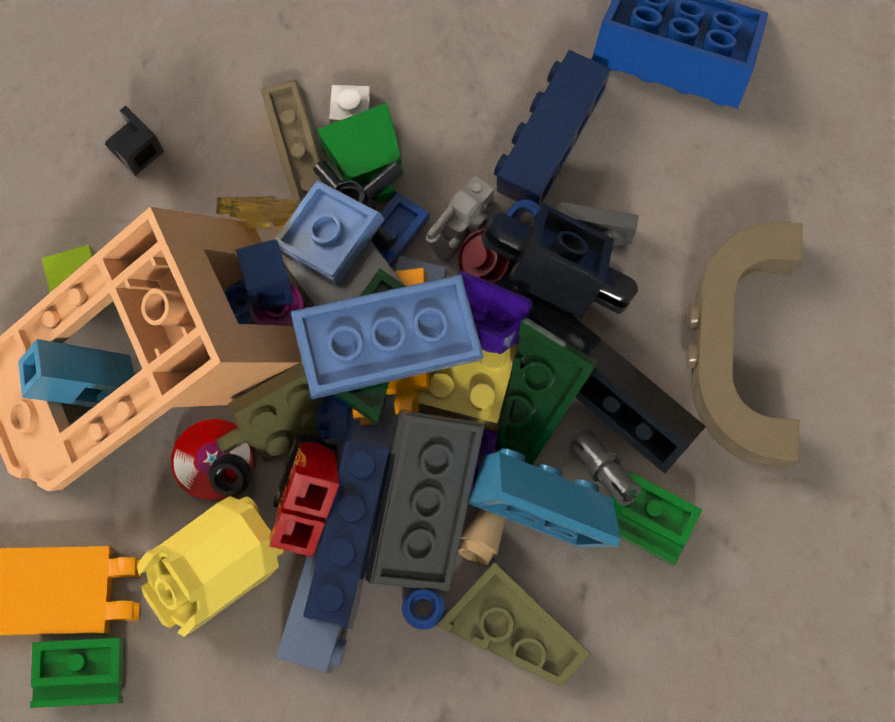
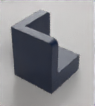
[236,240,294,313]

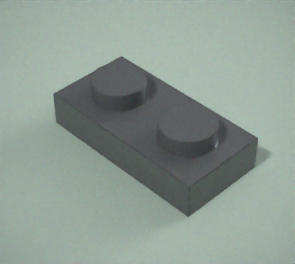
[558,201,639,246]

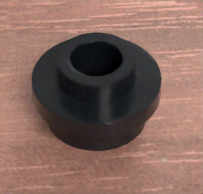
[209,454,252,496]

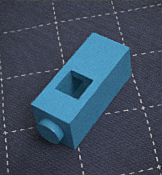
[18,339,136,407]

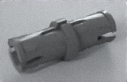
[570,430,641,506]

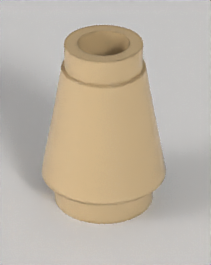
[458,509,506,565]

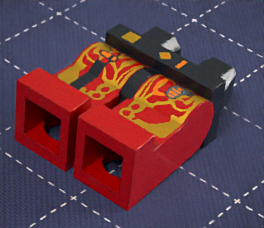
[269,434,339,557]

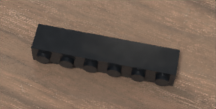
[493,272,706,474]

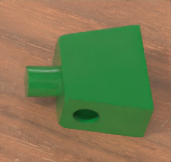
[317,103,402,204]

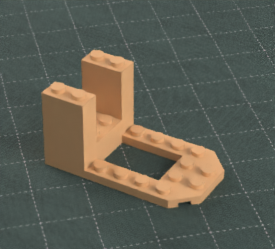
[0,207,302,491]

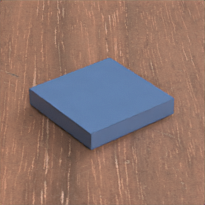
[274,180,384,286]

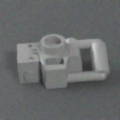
[426,176,494,260]

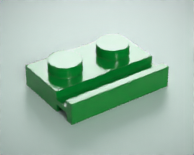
[611,470,703,566]
[30,638,124,708]

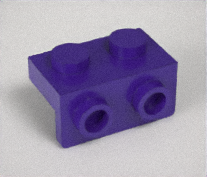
[456,271,532,355]

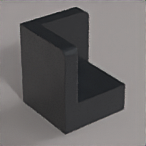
[105,105,164,176]

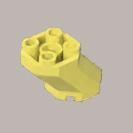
[137,496,283,637]

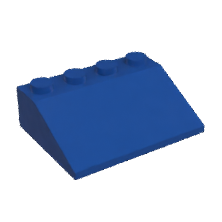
[591,0,769,109]

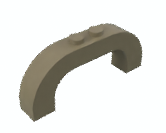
[686,222,803,469]

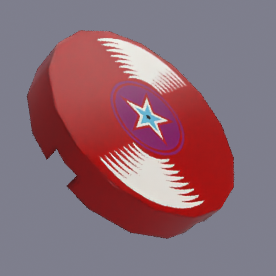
[171,418,256,502]

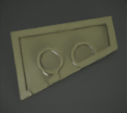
[436,562,591,687]

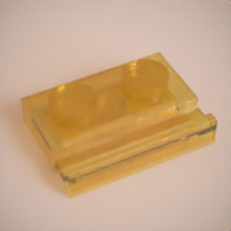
[216,196,301,230]

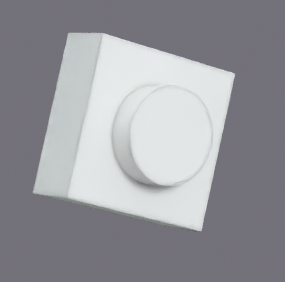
[329,85,371,124]

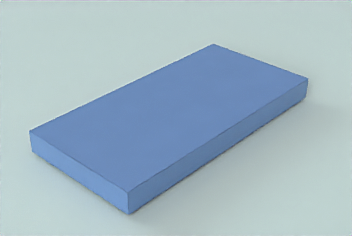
[291,275,484,399]

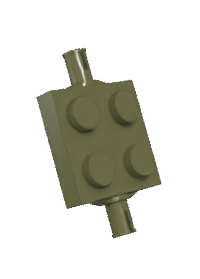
[216,362,336,463]

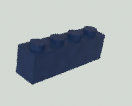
[494,50,611,206]
[303,440,390,630]

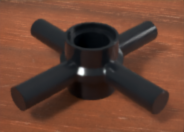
[313,161,404,252]

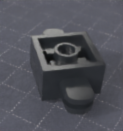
[482,203,638,319]

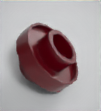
[457,229,514,283]

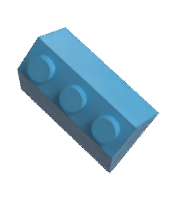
[468,449,620,548]

